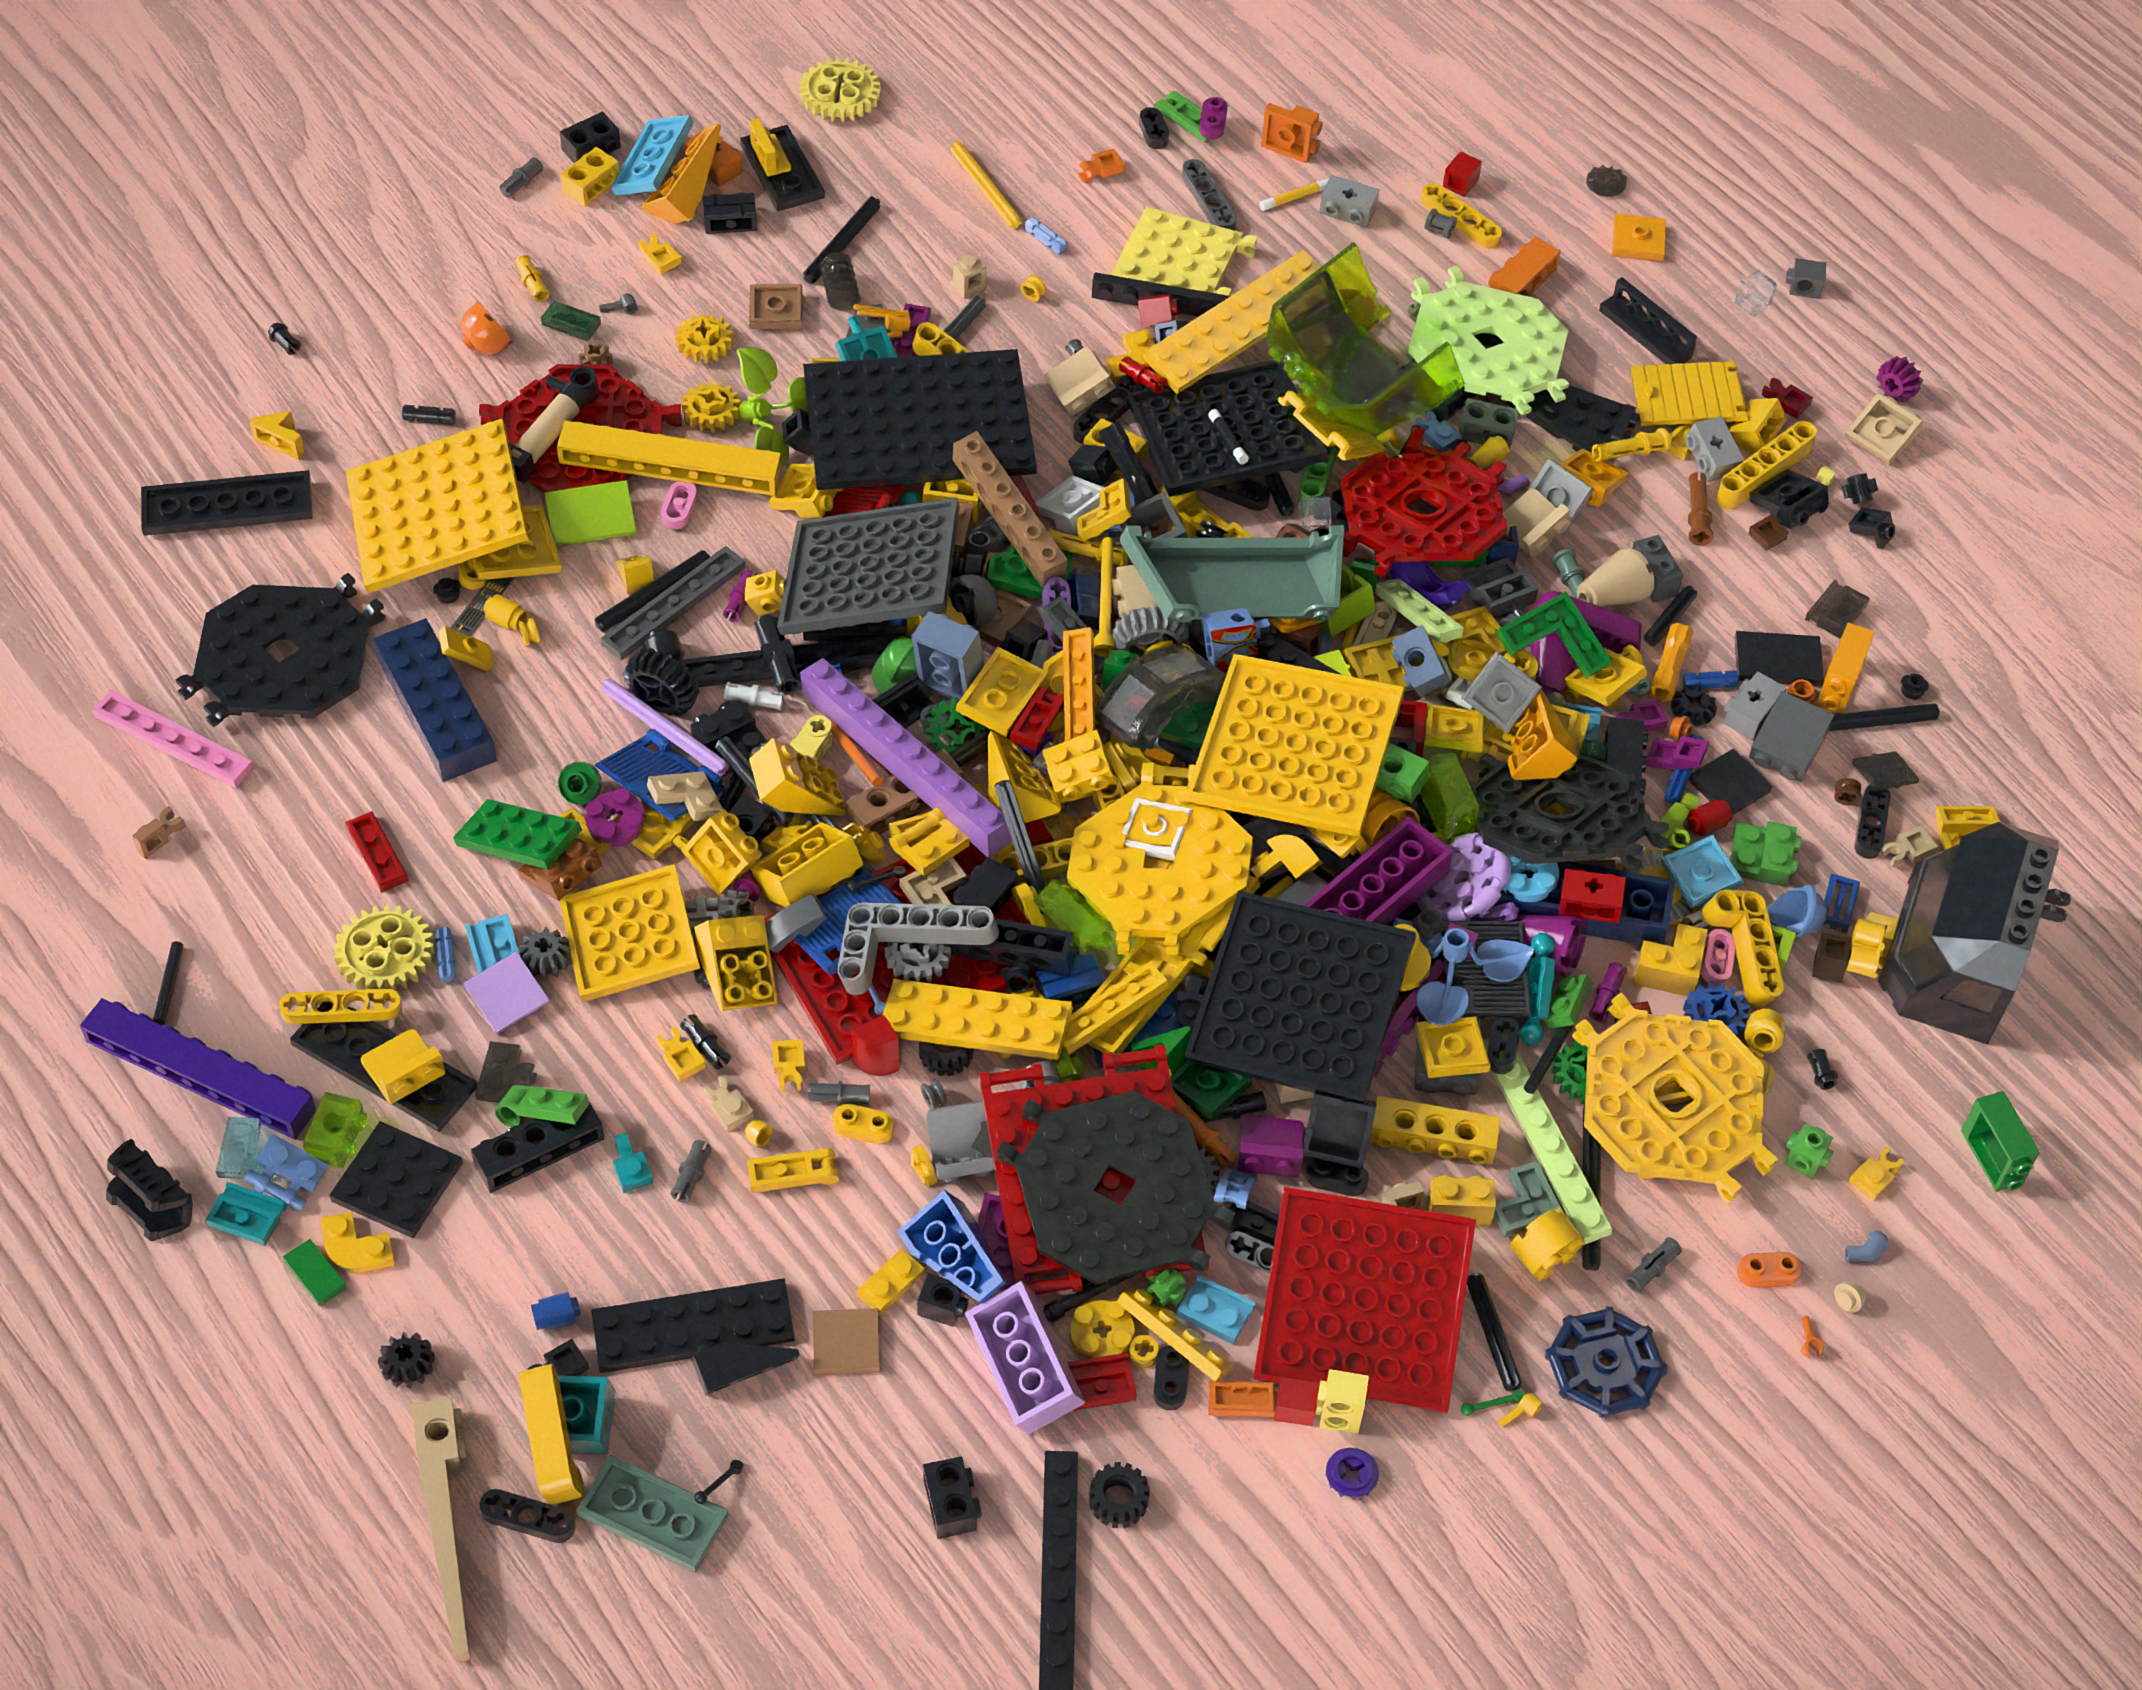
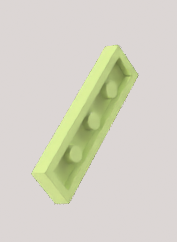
[1375,578,1464,643]

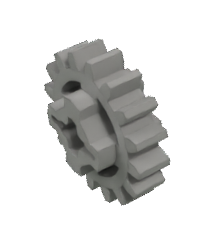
[885,924,951,983]

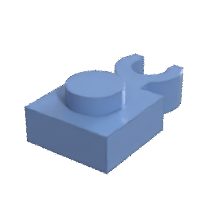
[1415,410,1462,452]

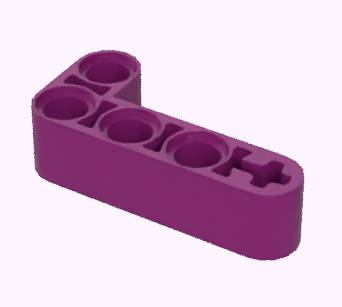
[1529,591,1642,654]

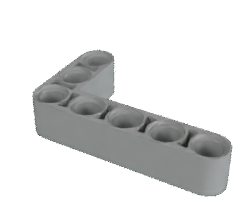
[838,903,999,995]

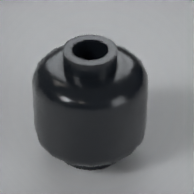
[643,628,685,660]

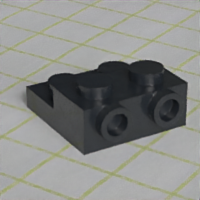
[1749,469,1829,529]
[691,700,768,777]

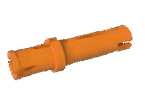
[1173,1090,1239,1169]

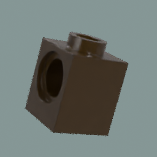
[1812,932,1852,983]

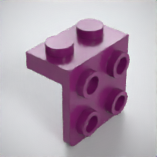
[1237,1115,1304,1178]

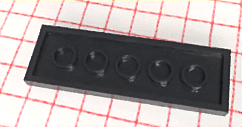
[141,470,313,536]
[290,1002,478,1132]
[591,1278,795,1373]

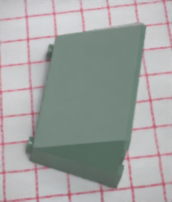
[1120,525,1344,623]

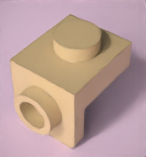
[1381,1181,1424,1208]

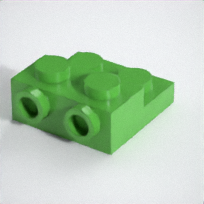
[1730,821,1801,887]

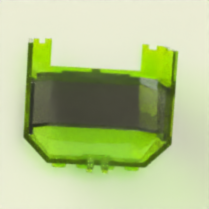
[1266,242,1465,435]

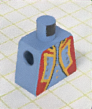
[1202,608,1271,673]

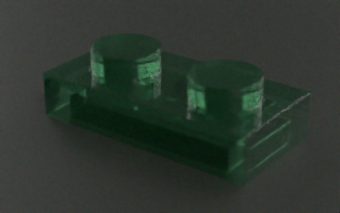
[541,300,601,341]

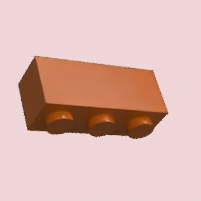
[1488,236,1561,297]

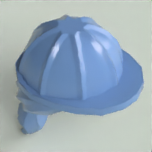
[1767,885,1827,937]

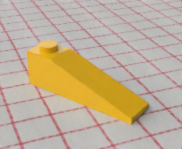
[988,731,1062,823]

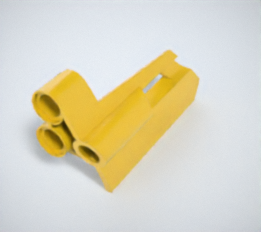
[1846,911,1978,988]

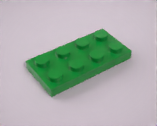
[453,799,582,870]

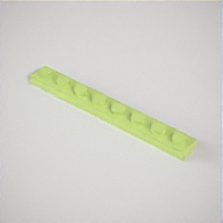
[1483,1031,1612,1244]

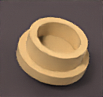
[1834,1281,1866,1313]

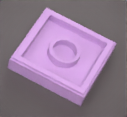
[464,951,550,1035]

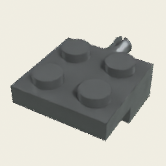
[1460,557,1539,619]

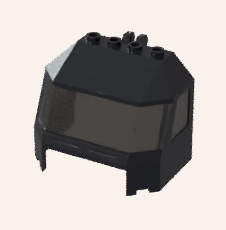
[1877,822,2071,1045]

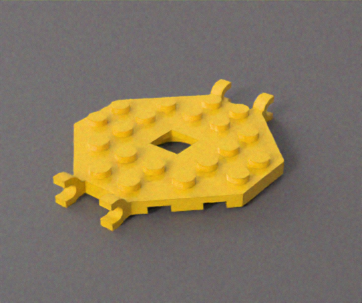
[1067,762,1253,958]
[1572,993,1778,1204]

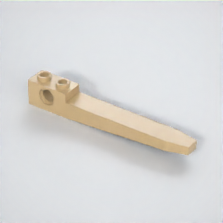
[411,1397,471,1662]

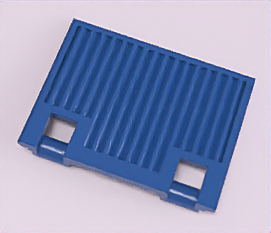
[595,729,725,822]
[794,870,902,975]

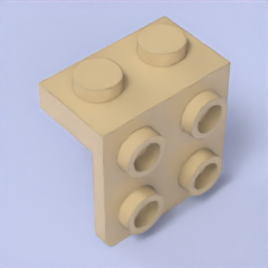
[1045,347,1116,417]
[1503,488,1571,559]

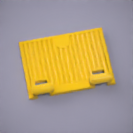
[1278,390,1387,460]

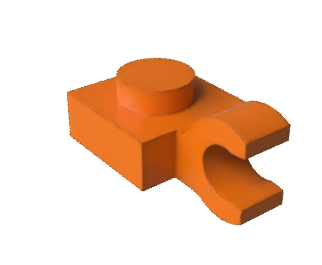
[1078,149,1126,182]

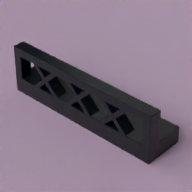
[1599,277,1697,365]

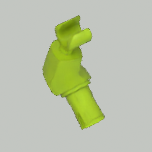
[1660,792,1700,851]

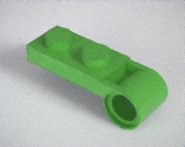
[495,1085,589,1127]

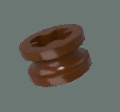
[1834,778,1862,805]

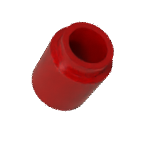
[1687,800,1733,837]

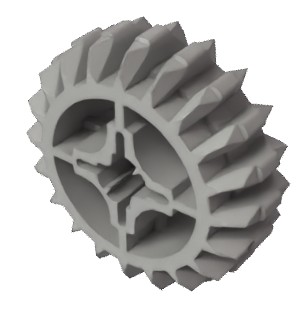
[1112,604,1189,662]

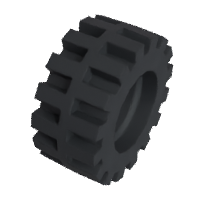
[919,1041,974,1076]
[1089,1462,1150,1528]

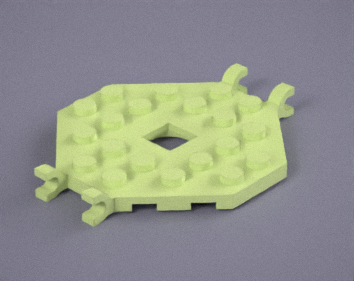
[1408,265,1569,415]

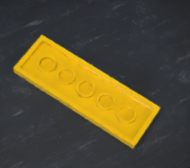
[883,979,1073,1060]

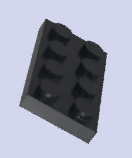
[740,125,825,212]

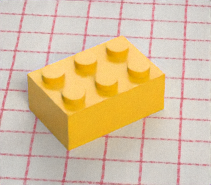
[750,822,864,908]

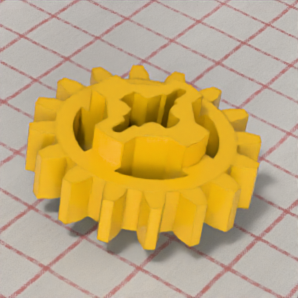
[675,313,733,364]
[681,380,740,433]

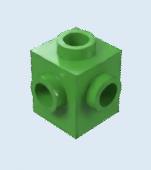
[1785,1123,1834,1179]

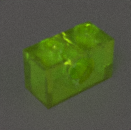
[303,1092,367,1169]

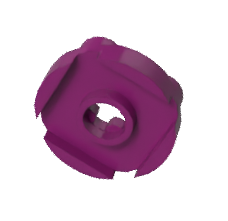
[585,788,646,847]

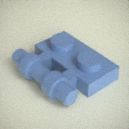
[244,1133,328,1211]

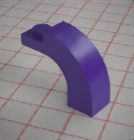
[1389,561,1471,612]

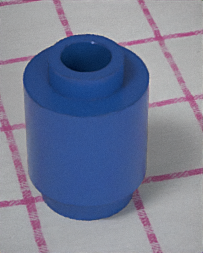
[531,1292,581,1331]

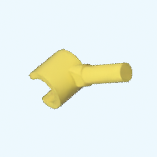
[1816,466,1835,487]

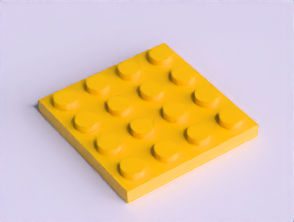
[559,864,700,1002]

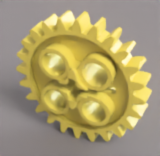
[799,57,881,122]
[334,904,435,991]

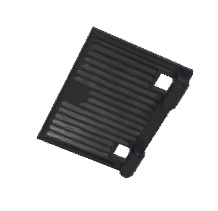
[1441,921,1531,1017]

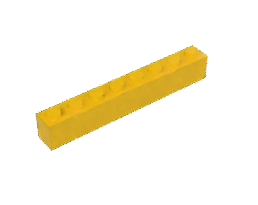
[557,420,781,496]

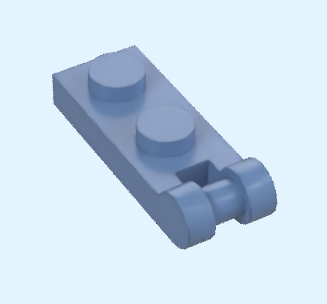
[1214,1168,1257,1209]

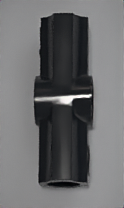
[754,614,801,695]

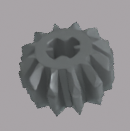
[519,926,571,980]

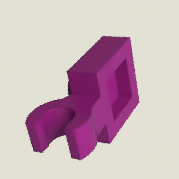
[1616,699,1669,732]

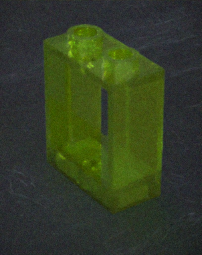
[1420,752,1479,845]
[1033,879,1115,952]

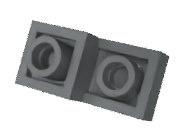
[765,894,828,953]

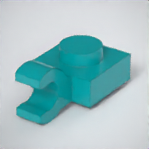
[613,1132,653,1193]

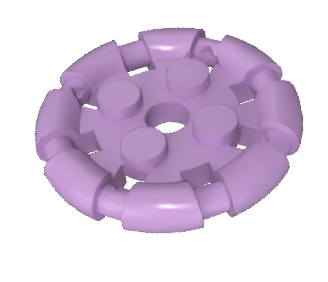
[1417,833,1511,924]

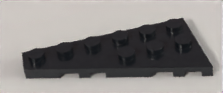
[1491,385,1625,453]

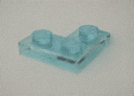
[215,1117,282,1182]

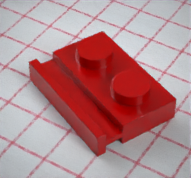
[1067,1353,1137,1411]

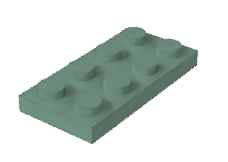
[576,1455,729,1573]

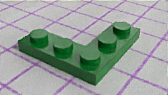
[1495,591,1613,679]

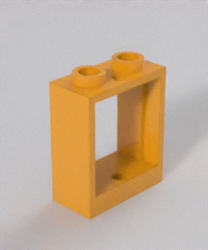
[1816,622,1875,713]

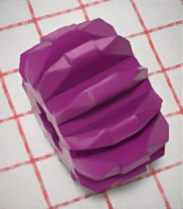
[1876,356,1924,403]

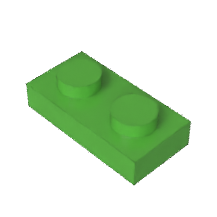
[1544,974,1592,1029]

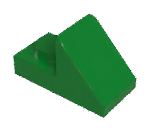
[1131,1025,1192,1075]

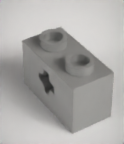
[1319,175,1380,227]
[1685,416,1745,482]
[1723,671,1787,741]

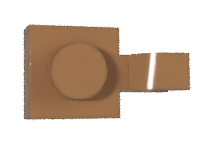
[132,806,186,859]

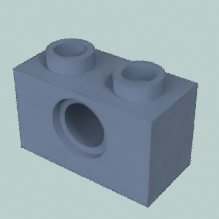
[1392,625,1451,697]

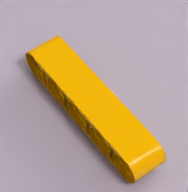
[1716,421,1817,510]

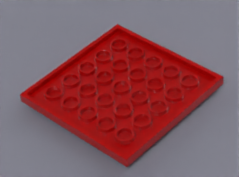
[1253,1187,1476,1414]

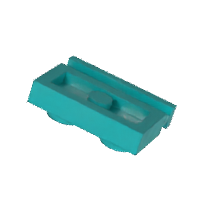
[205,1182,287,1246]

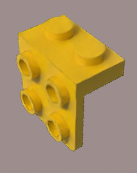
[361,1029,445,1105]

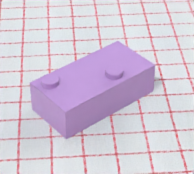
[965,1281,1086,1435]

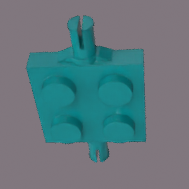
[834,315,898,361]

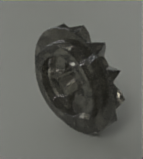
[1586,164,1627,197]

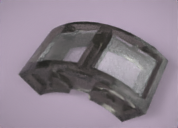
[1095,645,1226,749]

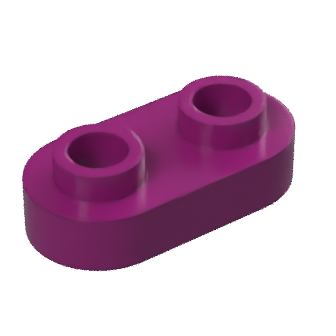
[1199,97,1228,139]

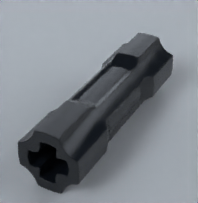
[1099,421,1159,504]

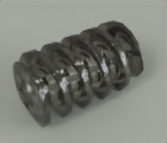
[820,252,861,311]

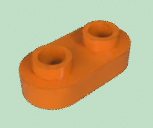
[1737,1252,1803,1288]

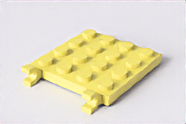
[1110,206,1258,296]

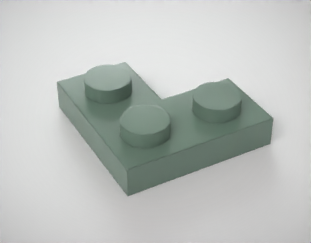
[1494,1161,1562,1237]

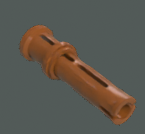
[1688,472,1713,545]

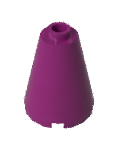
[1531,631,1576,695]
[1511,914,1587,976]

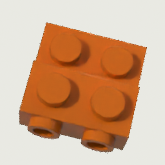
[1261,103,1323,163]

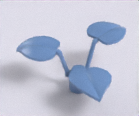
[1393,917,1534,1026]

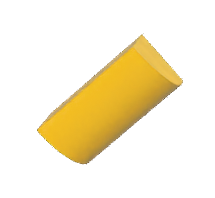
[1729,398,1787,453]

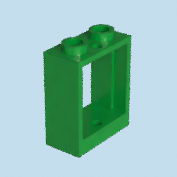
[1961,1091,2040,1192]

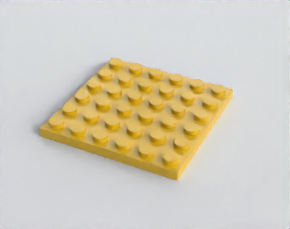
[345,419,529,593]
[1185,654,1404,837]

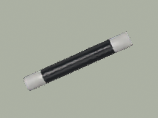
[1208,409,1249,464]

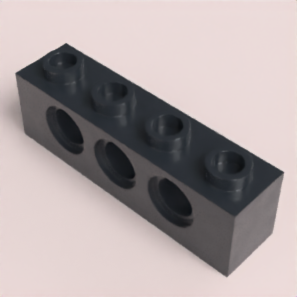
[950,919,1078,976]
[471,1102,605,1194]

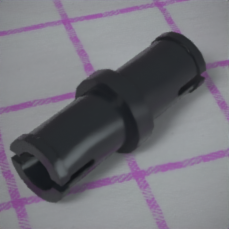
[680,1014,731,1069]

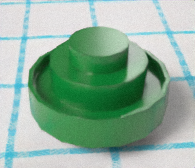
[558,761,602,805]

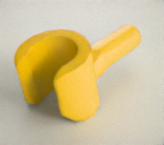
[1498,1393,1542,1427]

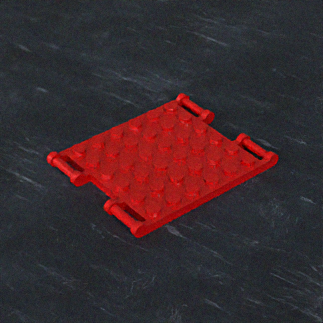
[978,1044,1209,1295]

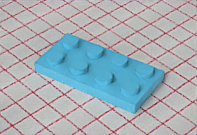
[611,115,694,196]

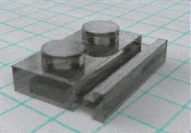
[1805,579,1870,638]

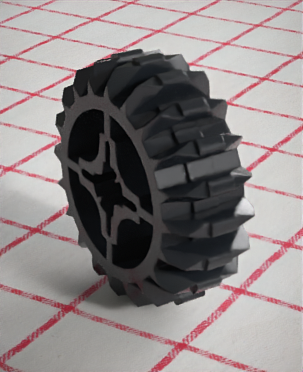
[623,648,700,717]

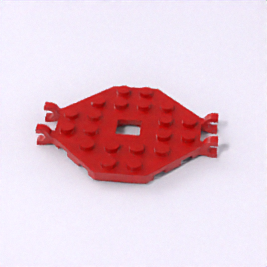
[479,364,682,495]
[1341,442,1508,578]

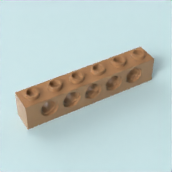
[953,431,1067,587]

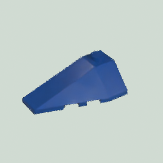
[897,1190,1006,1304]

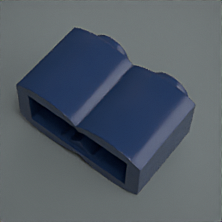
[1066,568,1113,630]

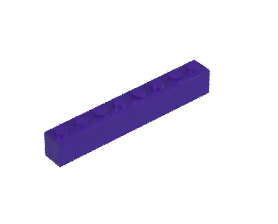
[80,998,316,1140]

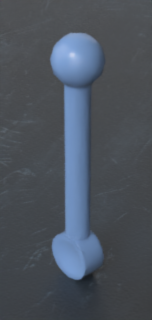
[868,982,886,1015]

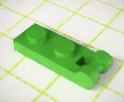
[1154,91,1209,142]

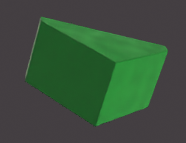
[1351,557,1380,596]

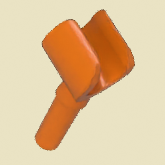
[1801,1316,1824,1357]

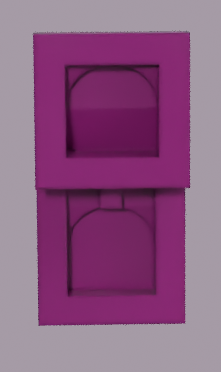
[1647,736,1709,770]

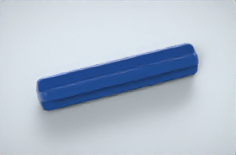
[1664,734,1704,804]

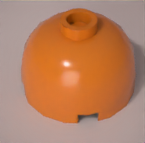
[461,301,513,355]

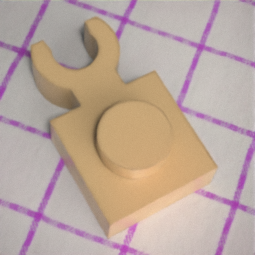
[1881,825,1939,867]
[704,1076,754,1132]

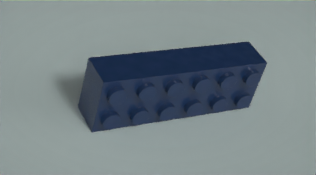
[373,618,497,782]
[1492,861,1676,945]

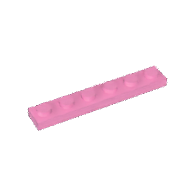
[93,690,254,788]

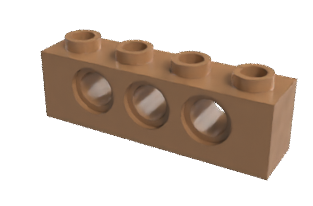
[846,749,964,835]

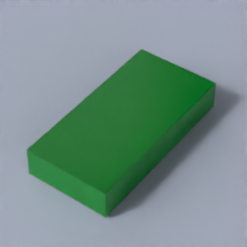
[282,1239,347,1307]

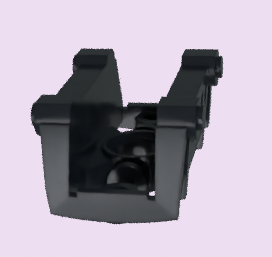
[106,1139,193,1241]

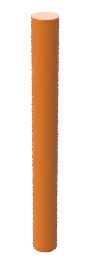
[825,716,883,787]

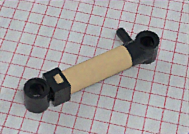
[509,366,600,488]

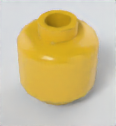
[1744,1008,1786,1054]

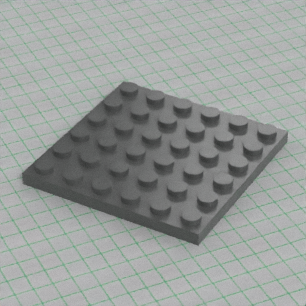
[777,498,960,635]

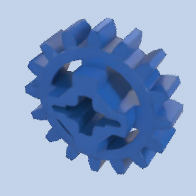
[1683,981,1750,1036]

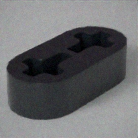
[1139,107,1169,149]
[1487,1017,1520,1074]

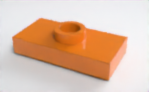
[1208,1380,1275,1417]

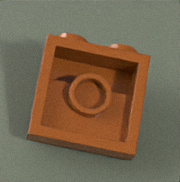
[518,837,603,901]

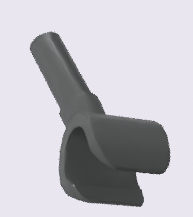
[599,293,638,314]

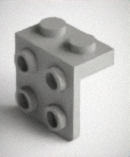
[926,1101,995,1183]

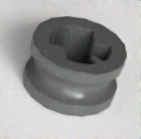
[920,1079,947,1110]

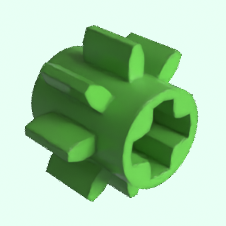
[1146,1268,1186,1307]

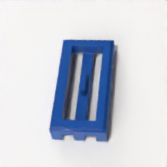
[1823,874,1860,933]

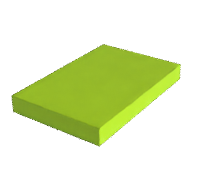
[544,480,636,547]

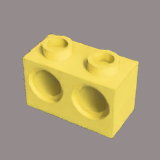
[1315,1369,1369,1434]

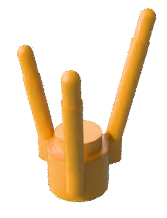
[853,304,910,339]

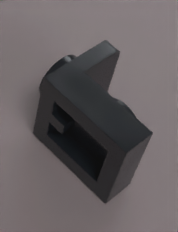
[1848,507,1896,549]

